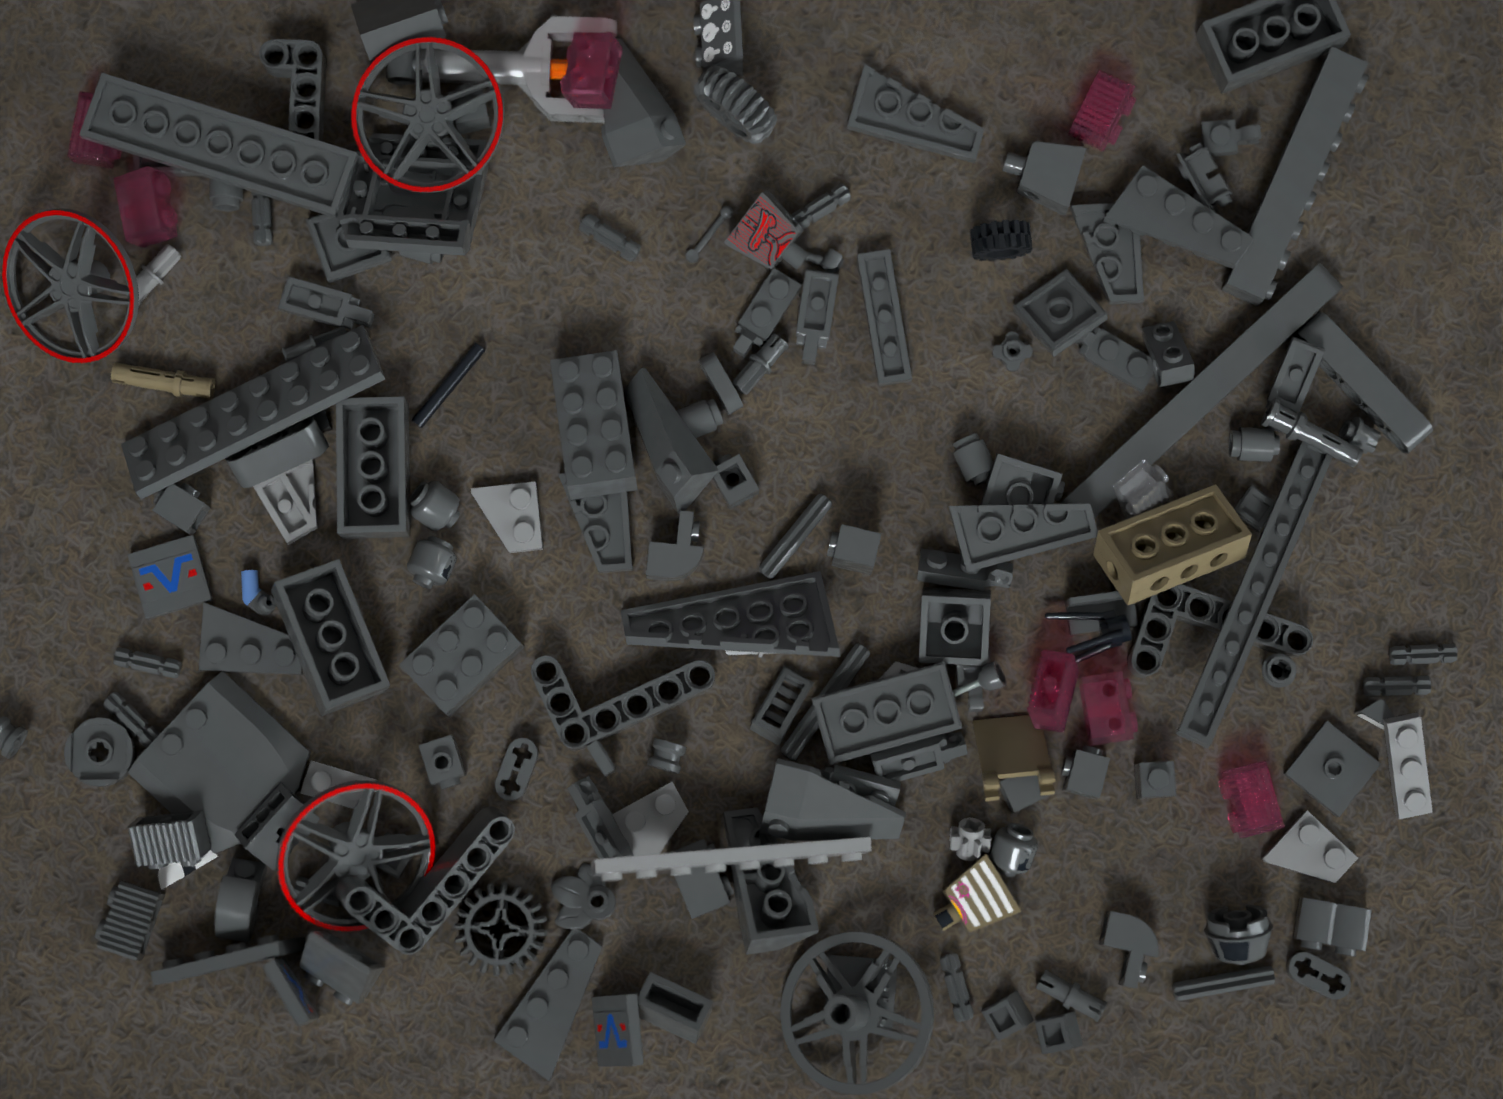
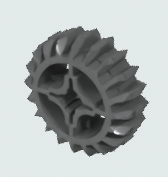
[693,65,777,144]
[454,882,548,977]

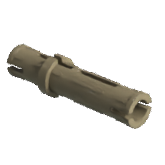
[111,362,216,400]

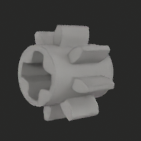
[949,818,992,861]

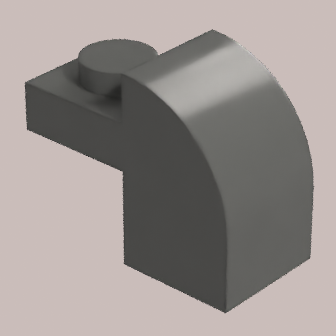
[646,511,704,581]
[215,858,267,943]
[1099,911,1159,989]

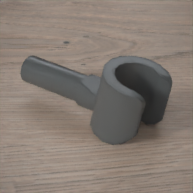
[806,249,844,273]

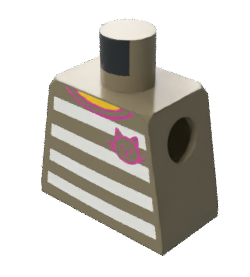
[932,854,1021,933]

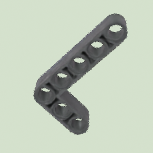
[1127,584,1313,678]
[531,655,715,751]
[335,806,515,955]

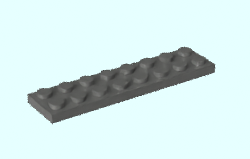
[79,73,359,218]
[121,325,385,499]

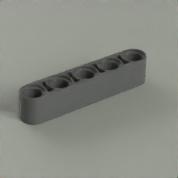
[1294,312,1433,454]

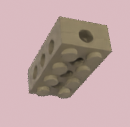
[1093,484,1252,605]

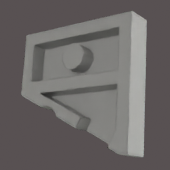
[253,459,318,545]
[471,481,543,553]
[612,782,689,856]
[1261,811,1358,883]

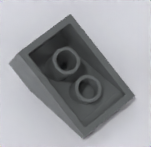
[299,931,385,1006]

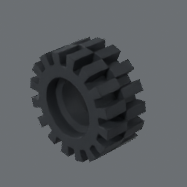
[970,219,1033,261]

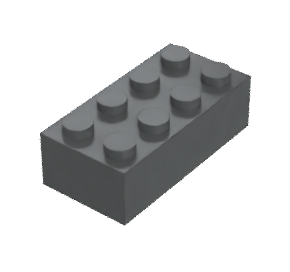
[1196,0,1351,94]
[550,350,638,500]
[336,396,411,539]
[271,559,390,717]

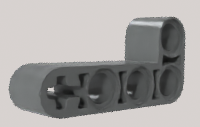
[259,39,327,142]

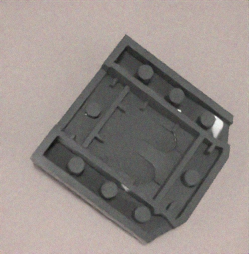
[337,133,488,256]
[128,671,311,854]

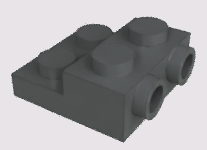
[980,453,1065,505]

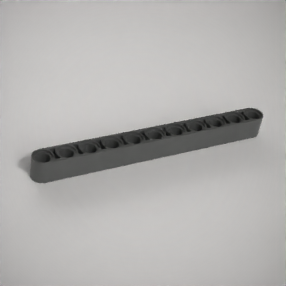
[1060,263,1343,519]

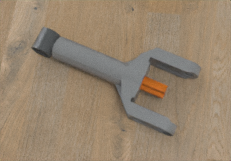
[386,16,617,123]

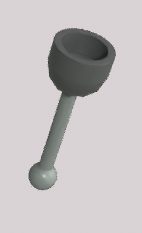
[952,661,1007,697]

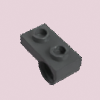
[1142,321,1194,387]

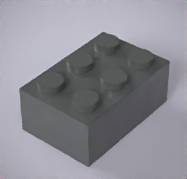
[399,594,524,717]

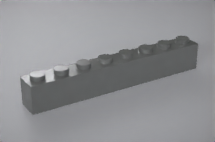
[1221,47,1369,307]

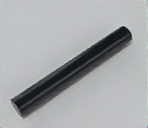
[412,342,485,428]

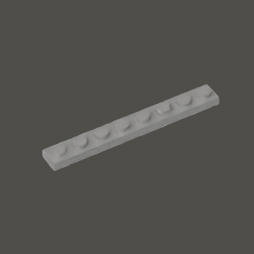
[591,837,872,881]

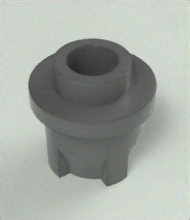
[1339,417,1381,454]

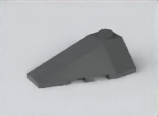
[593,39,686,167]
[624,368,719,514]
[760,758,906,841]
[723,807,819,955]

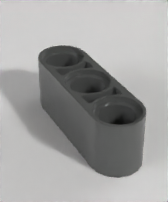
[225,415,329,488]

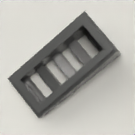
[750,666,814,745]

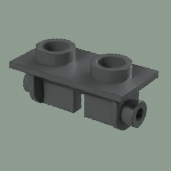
[1176,143,1232,213]

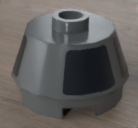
[1203,905,1273,965]

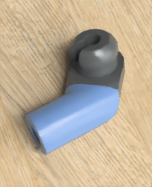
[241,570,276,615]

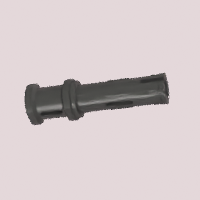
[1261,398,1363,468]

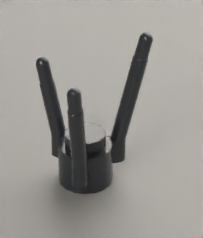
[1045,610,1132,664]

